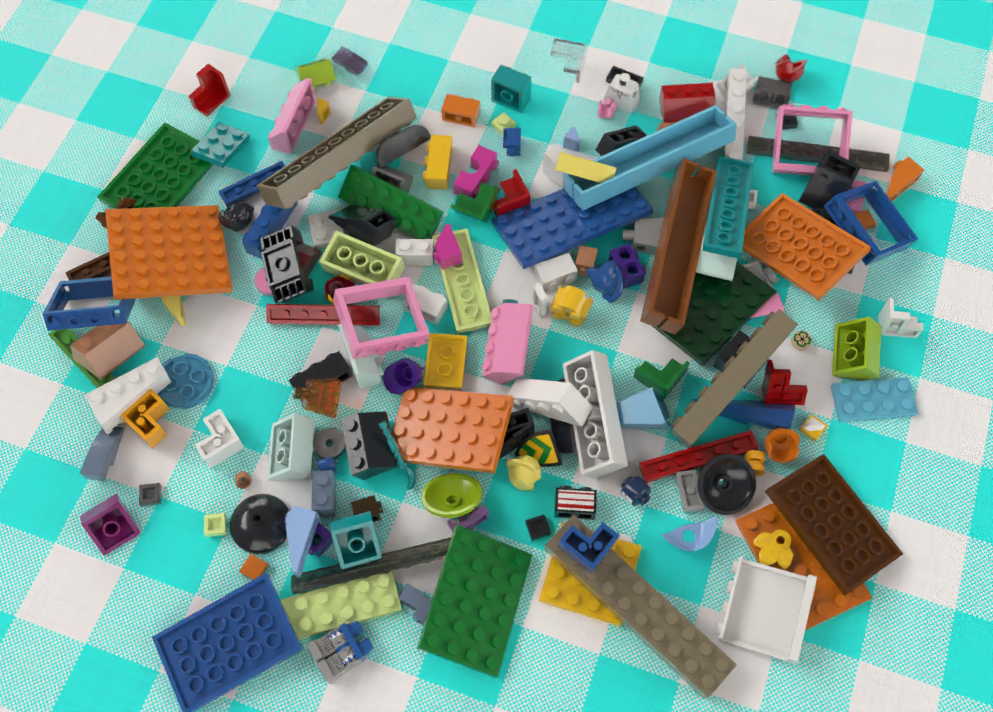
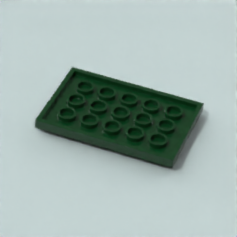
[652,262,777,366]

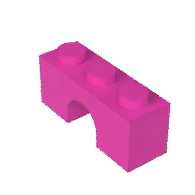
[453,145,499,199]

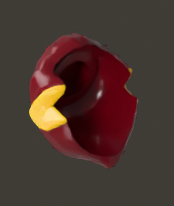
[324,275,356,305]

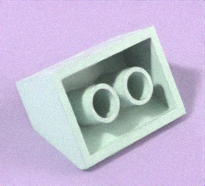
[338,324,384,390]
[267,413,315,480]

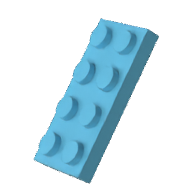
[831,378,918,422]

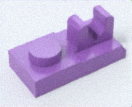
[447,505,489,532]

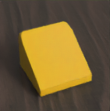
[317,98,331,125]

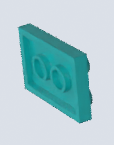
[191,122,250,168]

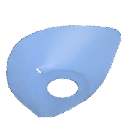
[661,517,717,552]

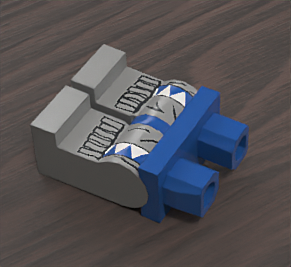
[306,620,374,684]

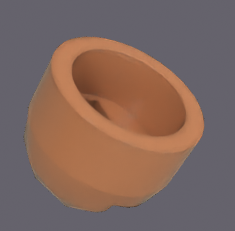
[235,471,252,489]

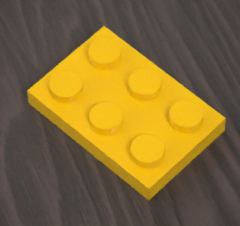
[423,333,468,391]

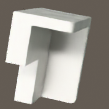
[878,298,923,338]
[195,409,245,468]

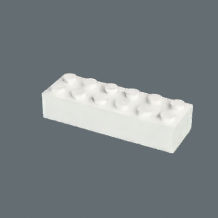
[563,350,628,478]

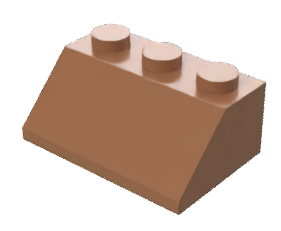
[71,312,145,380]

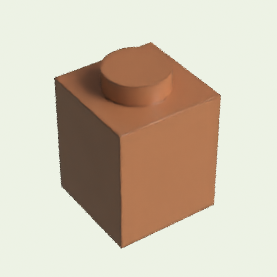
[575,245,598,276]

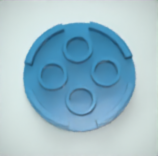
[158,354,214,409]

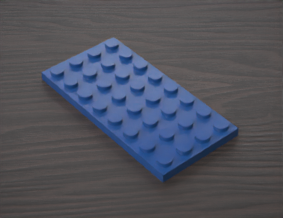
[491,187,653,270]

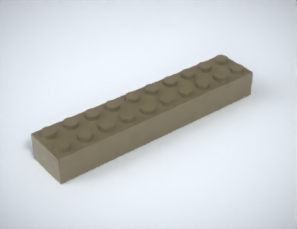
[257,97,417,209]
[544,514,737,699]

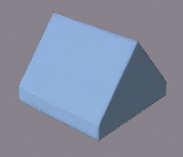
[563,127,580,151]

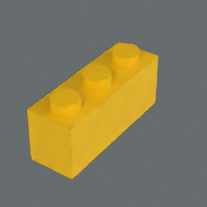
[423,135,453,190]

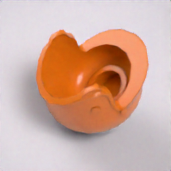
[764,428,800,463]

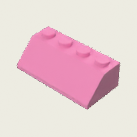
[268,78,316,154]
[482,303,533,385]

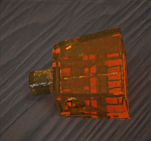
[293,378,342,418]

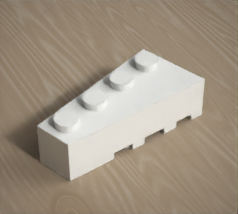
[507,378,593,427]

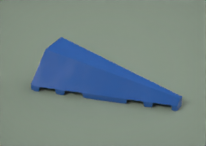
[691,399,795,430]

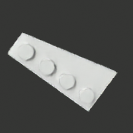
[84,357,171,435]

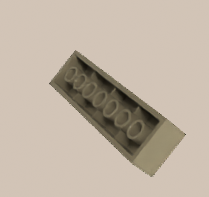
[671,309,798,448]

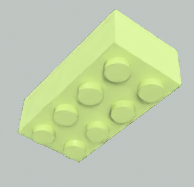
[319,231,405,298]

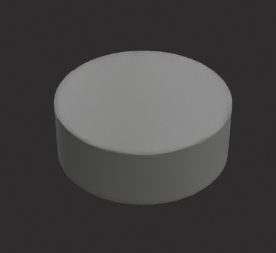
[763,266,779,284]

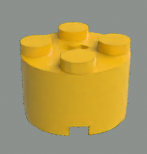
[550,285,593,327]

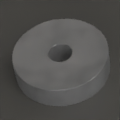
[314,428,346,460]

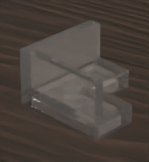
[550,38,587,83]

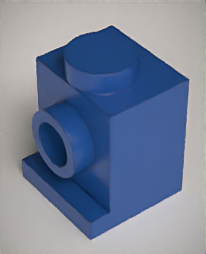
[503,128,521,157]

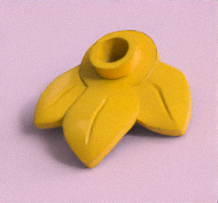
[753,530,793,569]

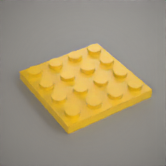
[539,522,642,627]

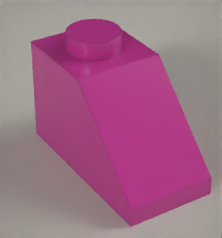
[433,224,463,269]

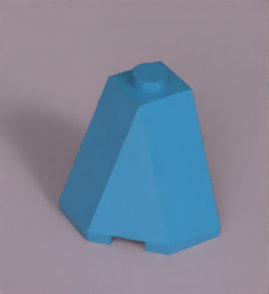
[616,387,671,429]

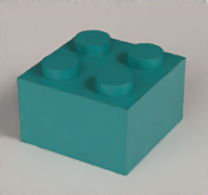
[491,64,531,113]
[330,511,382,570]

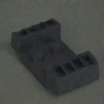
[260,225,314,304]

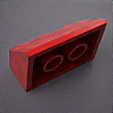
[659,82,715,123]

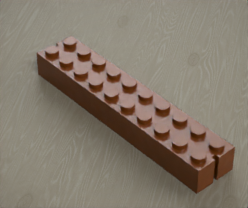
[640,158,717,335]

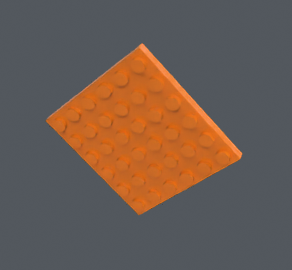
[105,205,233,300]

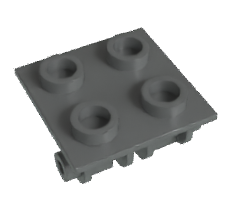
[753,76,792,109]

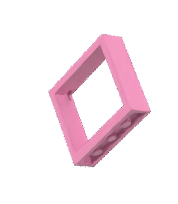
[771,104,853,176]
[333,277,430,359]

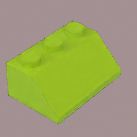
[832,316,881,381]

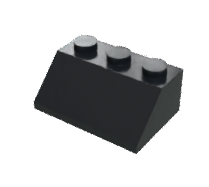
[341,411,398,480]

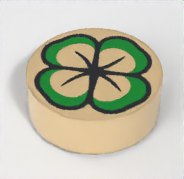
[791,331,812,351]

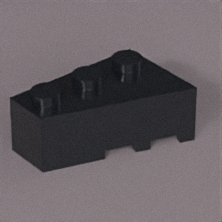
[499,408,535,460]

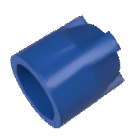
[317,456,337,472]

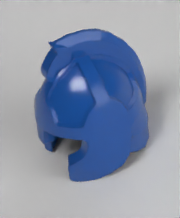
[586,259,624,303]

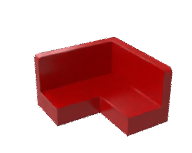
[188,64,231,117]
[492,169,531,217]
[761,359,808,405]

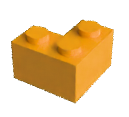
[120,388,170,449]

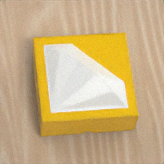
[799,414,828,442]

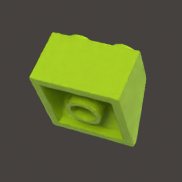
[295,58,336,90]

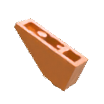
[885,156,925,202]

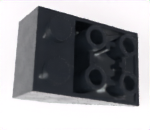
[798,150,861,209]
[328,205,398,246]

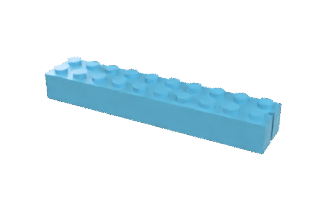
[563,105,737,210]

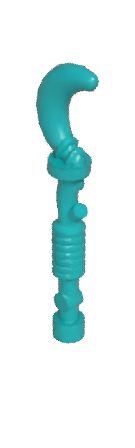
[378,421,416,490]

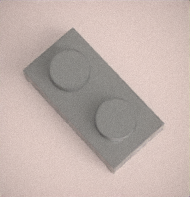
[675,469,705,513]

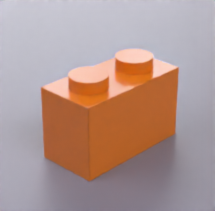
[441,94,480,128]

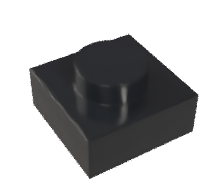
[776,114,798,130]

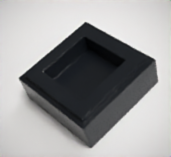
[525,514,551,541]

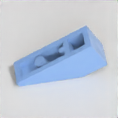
[285,506,320,577]

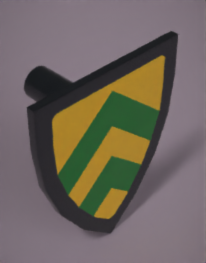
[514,429,563,467]

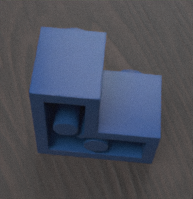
[557,522,620,573]

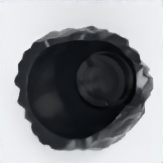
[218,201,255,232]

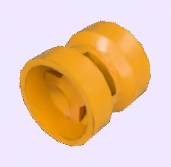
[745,450,766,476]

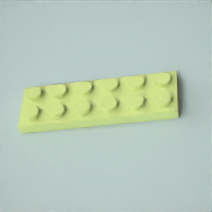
[432,228,492,334]
[281,569,402,640]

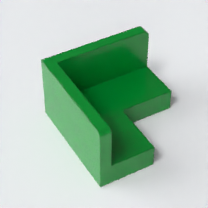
[450,183,500,223]
[633,358,690,399]

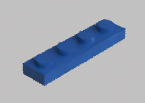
[218,161,285,208]

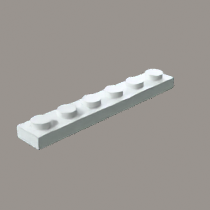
[724,68,747,160]

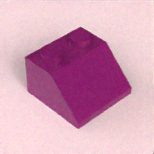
[80,493,141,556]

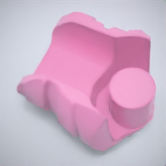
[598,98,617,119]

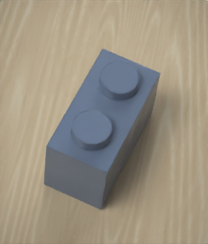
[311,470,336,517]

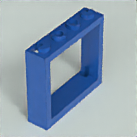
[824,181,918,266]
[43,276,136,331]

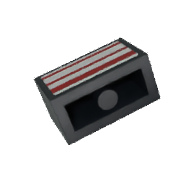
[554,486,597,520]

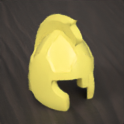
[506,455,541,491]

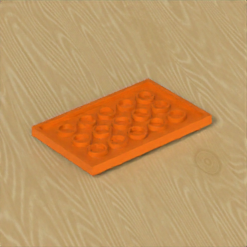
[742,193,870,301]
[391,387,515,473]
[735,503,873,631]

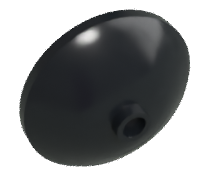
[697,454,756,515]
[230,494,289,554]

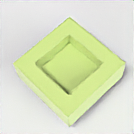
[491,112,516,135]
[204,513,227,537]

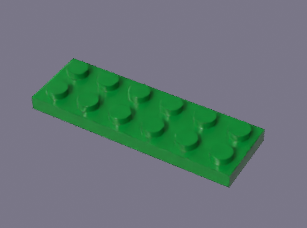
[338,164,444,239]

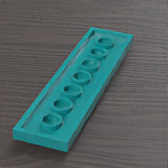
[702,155,754,259]

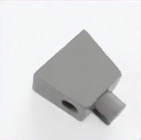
[622,218,664,256]

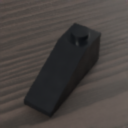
[595,125,647,156]

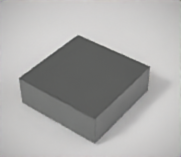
[139,483,161,506]

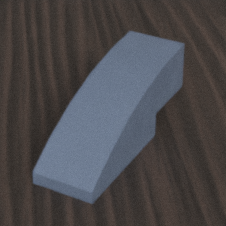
[80,426,124,482]
[399,583,431,626]

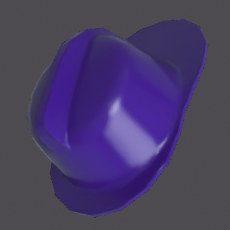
[383,358,424,394]

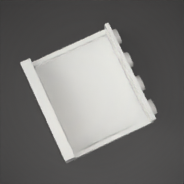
[716,555,817,664]

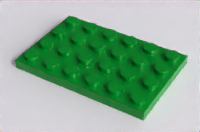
[97,122,213,209]
[416,525,533,678]

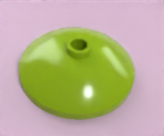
[421,473,482,518]

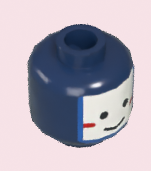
[621,476,651,506]

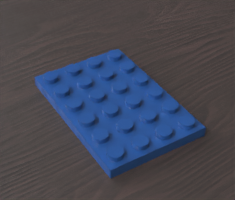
[152,573,303,712]

